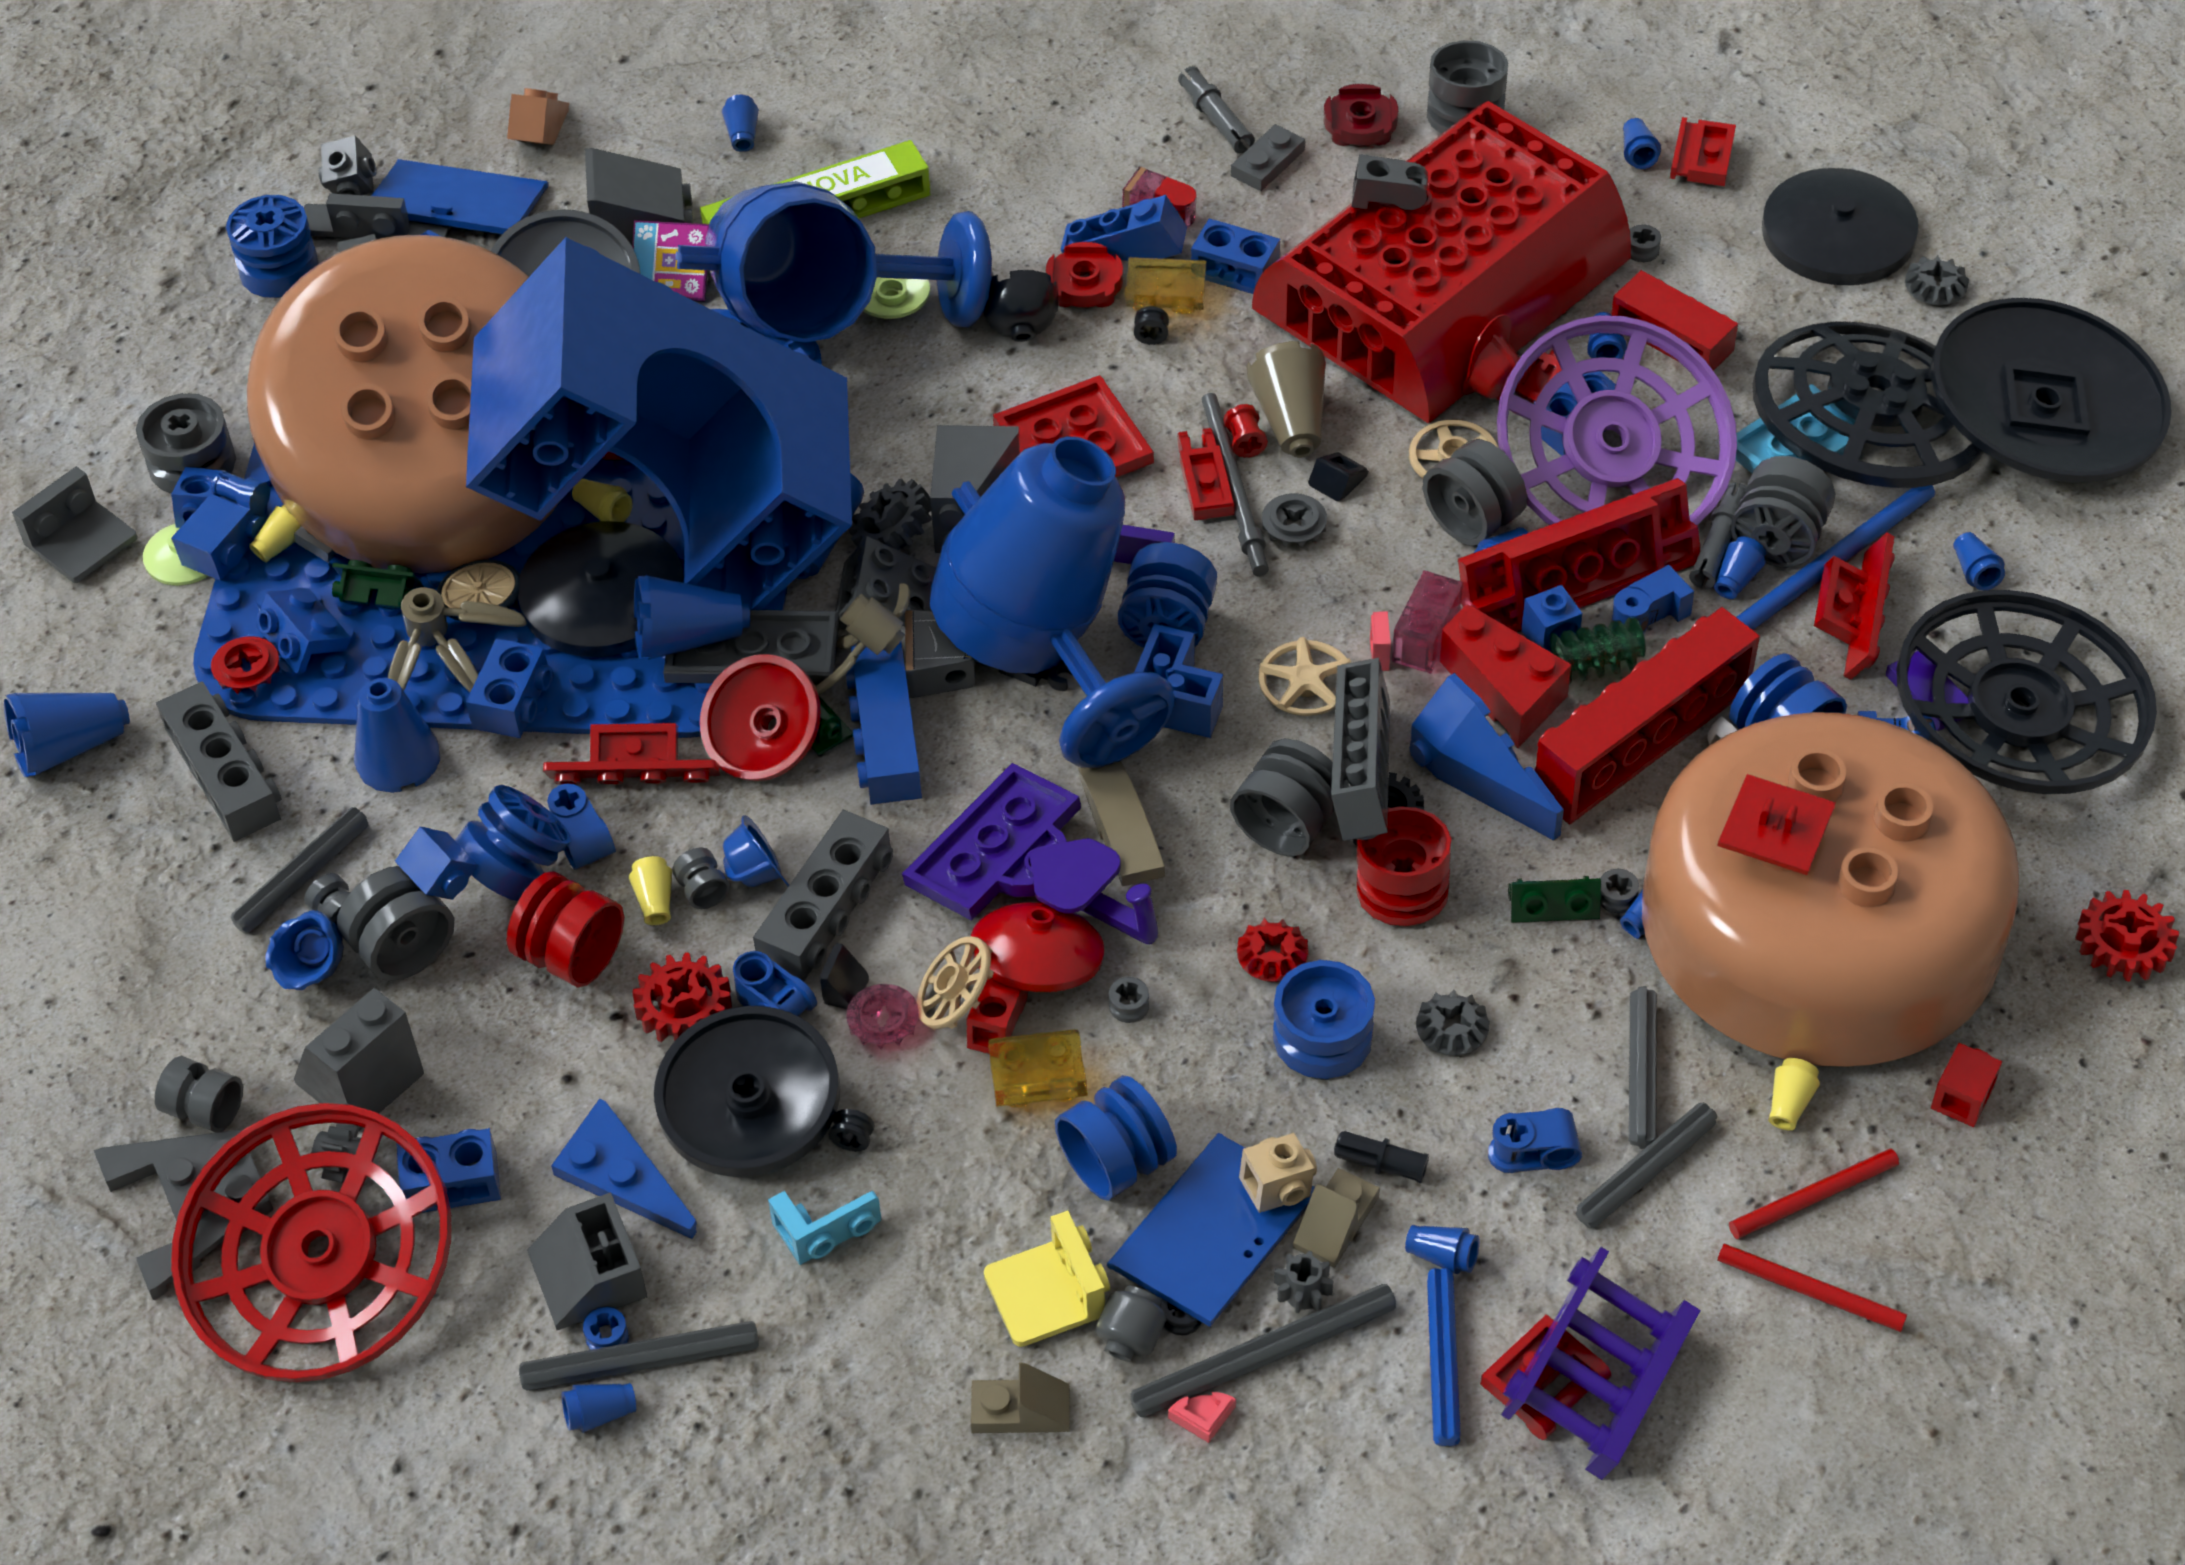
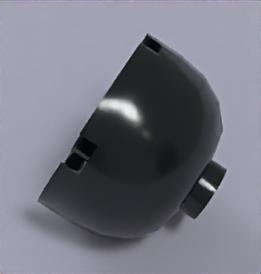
[983,270,1059,342]

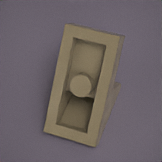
[1293,1168,1380,1268]
[971,1363,1070,1433]

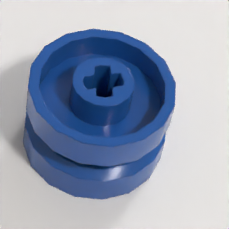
[1273,960,1375,1079]

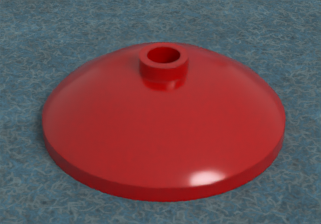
[700,654,821,781]
[971,902,1104,992]

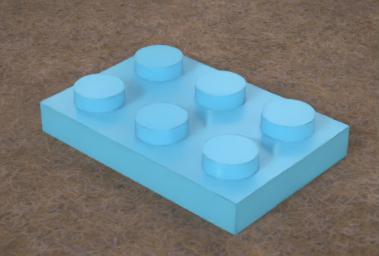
[1735,384,1856,473]

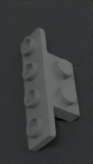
[304,193,451,239]

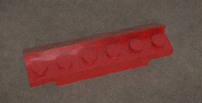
[1455,478,1700,632]

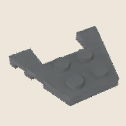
[94,1129,274,1300]

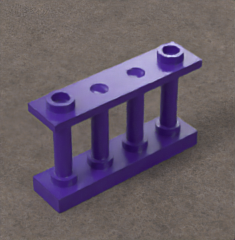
[1501,1247,1701,1480]

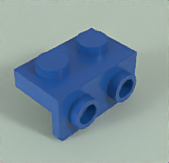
[256,588,351,673]

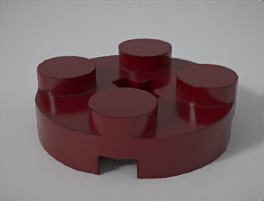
[1324,84,1399,146]

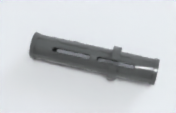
[1178,66,1255,153]
[1689,483,1746,589]

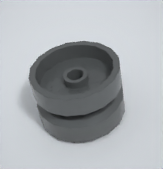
[136,393,236,493]
[1422,439,1528,546]
[337,866,455,982]

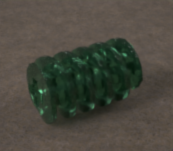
[1550,617,1646,684]

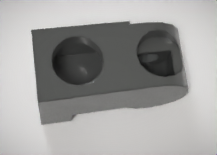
[1351,154,1428,210]

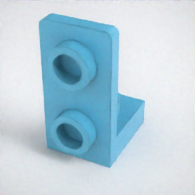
[768,1191,881,1265]

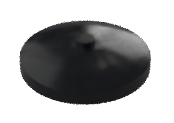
[1762,168,1919,286]
[518,521,684,657]
[654,1006,840,1177]

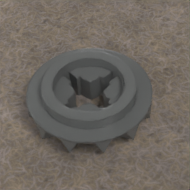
[1905,255,1969,305]
[1262,493,1327,548]
[1416,989,1490,1056]

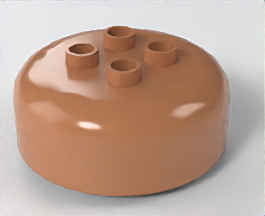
[247,235,564,574]
[1642,712,2019,1067]

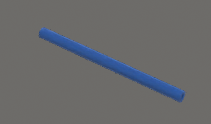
[1736,485,1935,630]

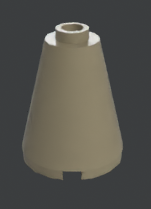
[1246,341,1326,458]

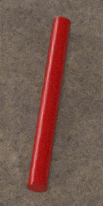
[1729,1148,1899,1239]
[1717,1243,1908,1332]

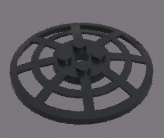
[1752,322,1984,488]
[1896,590,2157,794]

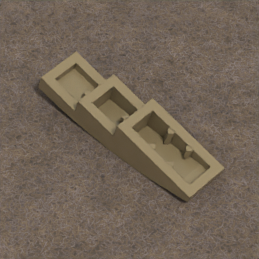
[1078,761,1165,887]

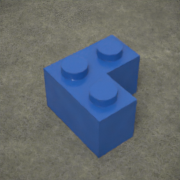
[1134,624,1223,738]

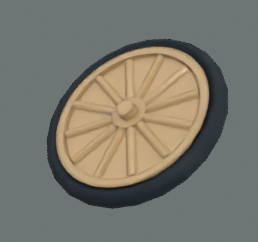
[437,560,520,621]

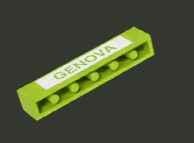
[700,140,931,224]

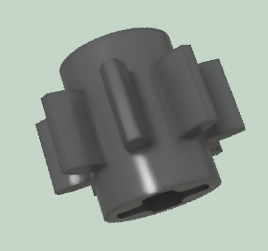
[311,1123,361,1183]
[1274,1251,1334,1313]

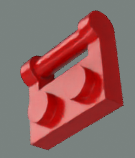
[1480,1314,1612,1440]

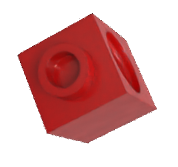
[1930,1043,2003,1127]

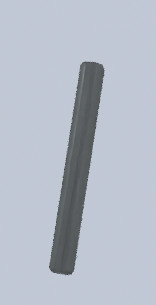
[519,1321,759,1391]

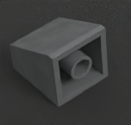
[585,148,694,246]
[930,425,1020,553]
[294,988,424,1132]

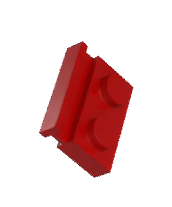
[1670,117,1736,186]

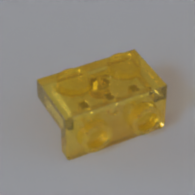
[1125,257,1206,314]
[988,1029,1088,1107]

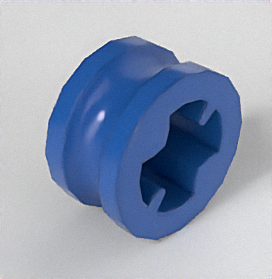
[583,1307,629,1350]

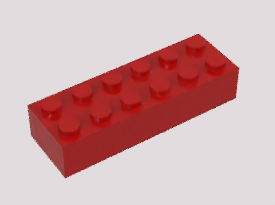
[1535,607,1760,825]

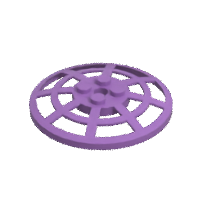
[1497,315,1737,525]

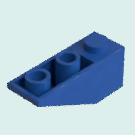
[1060,195,1187,263]

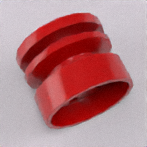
[1357,806,1451,926]
[506,871,625,988]

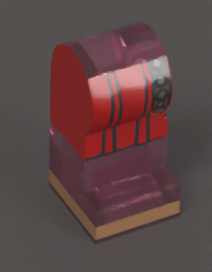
[1122,166,1197,227]

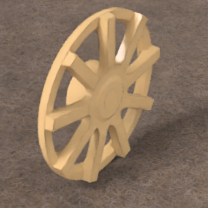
[917,936,994,1030]

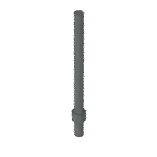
[1201,393,1269,576]

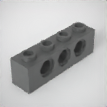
[156,681,282,842]
[753,809,893,982]

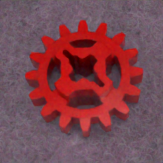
[2075,890,2179,982]
[632,952,732,1042]

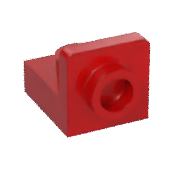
[1514,350,1562,403]

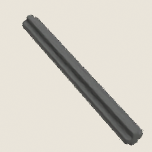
[1130,1284,1396,1417]

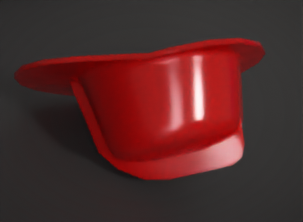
[1462,314,1520,401]

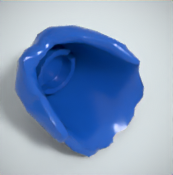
[265,910,344,990]

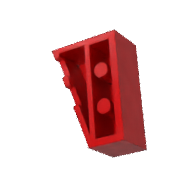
[1440,604,1571,748]

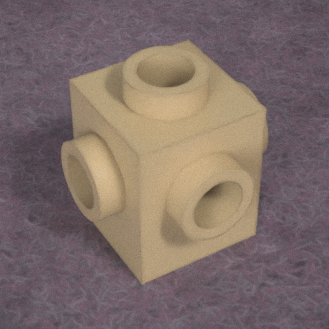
[1239,1133,1317,1213]

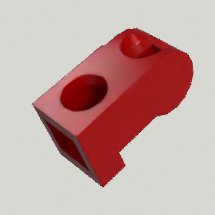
[967,978,1028,1058]

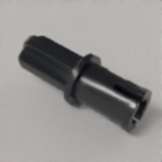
[1334,1131,1429,1183]

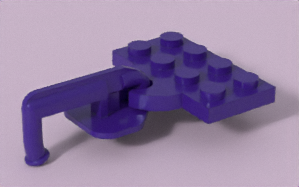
[902,763,1158,944]

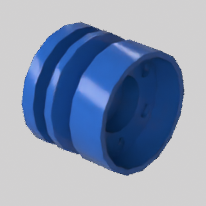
[226,195,319,298]
[1118,542,1217,648]
[1729,653,1847,730]
[455,785,571,901]
[1055,1075,1177,1201]

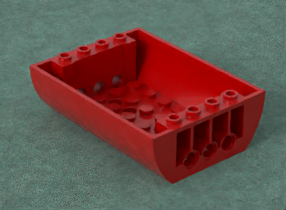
[1252,101,1631,424]

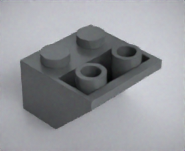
[527,1192,648,1331]

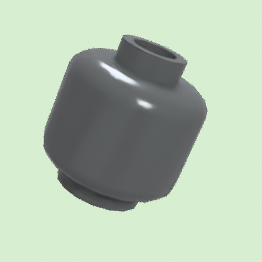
[1096,1285,1166,1362]

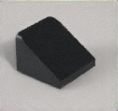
[1308,452,1369,501]
[820,943,869,1011]

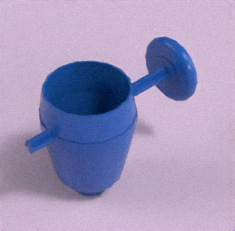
[675,181,992,343]
[930,437,1175,768]

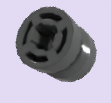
[672,847,730,909]
[304,873,351,926]

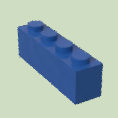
[846,641,922,805]

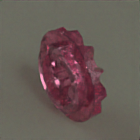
[846,984,919,1050]

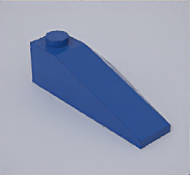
[1409,673,1564,840]

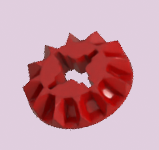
[211,636,280,694]
[1237,918,1309,982]

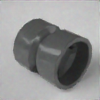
[155,1056,243,1133]

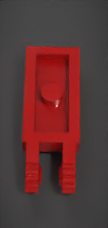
[1177,428,1234,521]

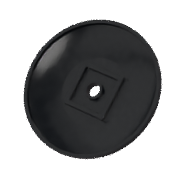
[1931,298,2171,483]

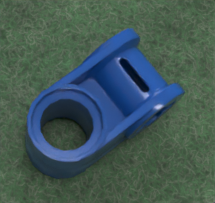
[547,784,616,870]
[733,951,817,1016]
[1488,1108,1582,1173]

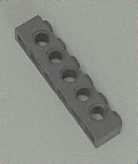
[1331,658,1390,841]

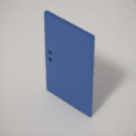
[371,159,549,234]
[1107,1133,1315,1327]

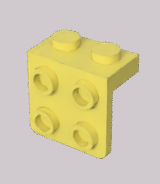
[984,1210,1110,1347]

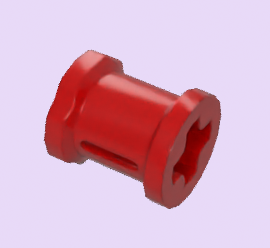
[1223,404,1268,458]

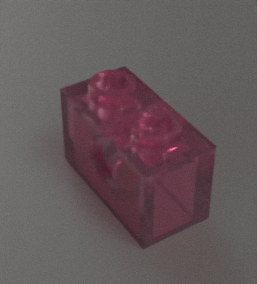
[1392,570,1463,674]

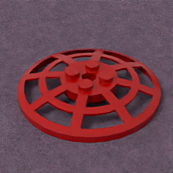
[171,1103,451,1383]

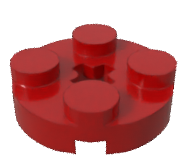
[1046,242,1123,308]

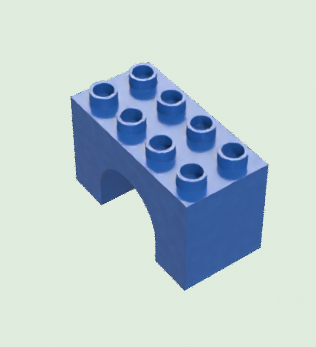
[466,237,852,610]

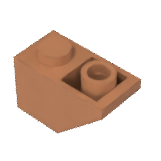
[507,88,569,145]

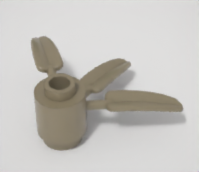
[815,583,911,695]
[388,587,527,693]

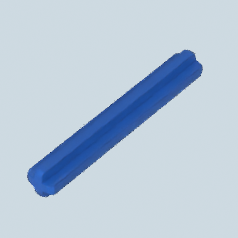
[1427,1268,1461,1447]

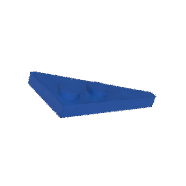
[551,1098,697,1239]

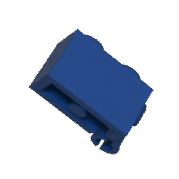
[171,470,270,581]

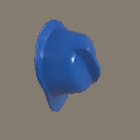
[723,815,789,887]

